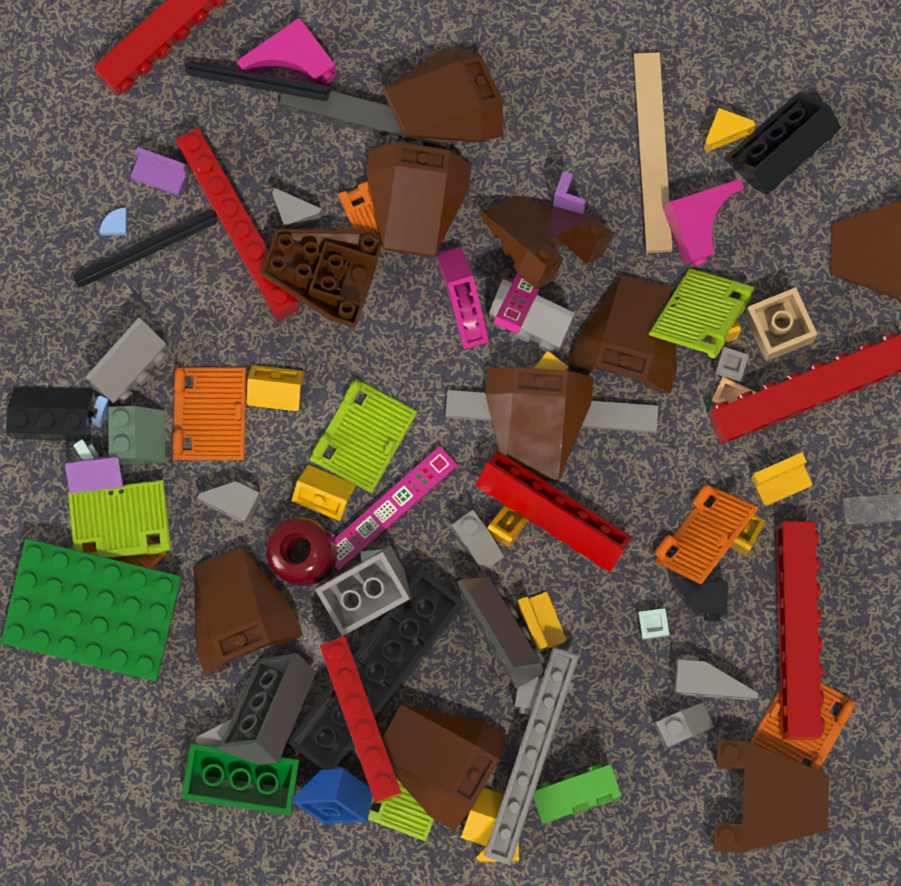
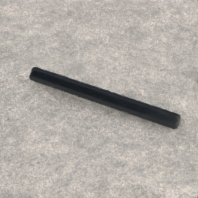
[186,61,330,101]
[73,210,217,288]

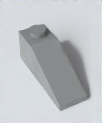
[674,655,758,701]

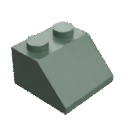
[108,406,166,465]

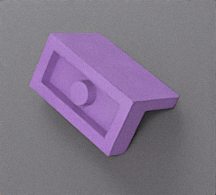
[130,147,188,196]
[553,171,586,214]
[65,456,125,494]

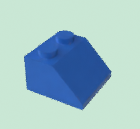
[292,766,373,824]

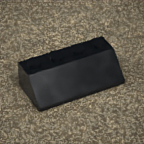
[725,92,841,195]

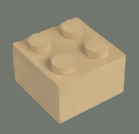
[744,287,818,362]

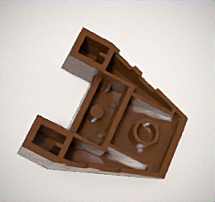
[480,196,614,289]
[830,201,901,302]
[713,740,829,854]

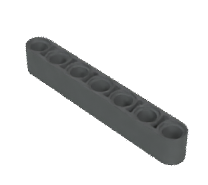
[278,91,452,150]

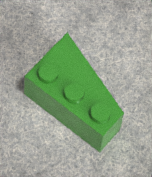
[533,764,622,825]

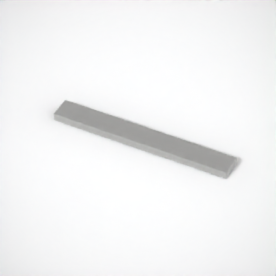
[445,390,658,433]
[484,647,579,865]

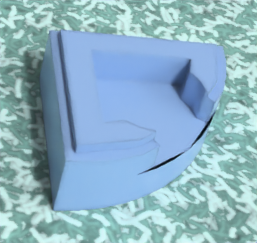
[100,208,127,235]
[91,396,112,428]

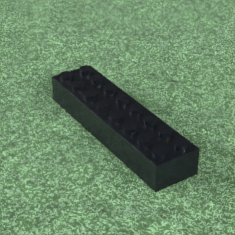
[287,570,464,770]

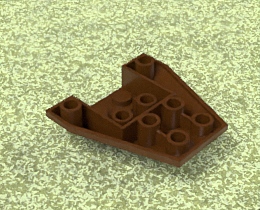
[383,46,503,143]
[366,142,472,258]
[261,229,382,328]
[569,275,677,394]
[486,367,593,480]
[194,547,304,677]
[382,704,507,831]

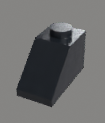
[672,579,728,622]

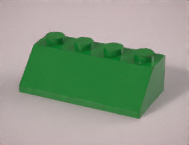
[182,744,299,817]

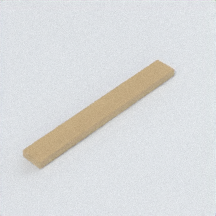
[634,52,673,253]

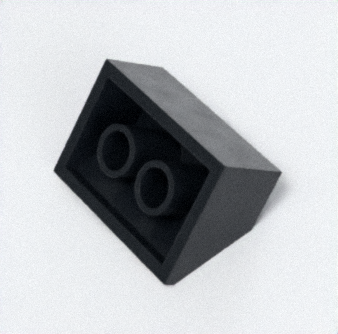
[6,387,93,441]

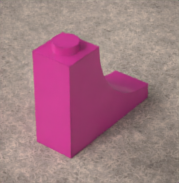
[237,18,337,85]
[663,179,744,267]
[436,247,489,349]

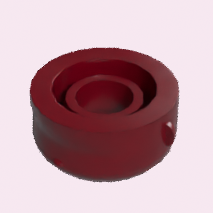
[267,517,337,586]

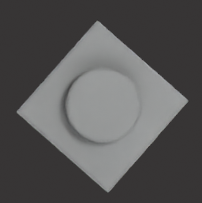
[715,347,749,382]

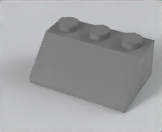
[489,279,575,353]
[86,317,169,407]
[315,546,411,636]

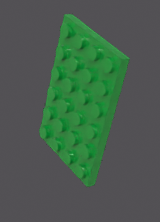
[1,538,183,681]

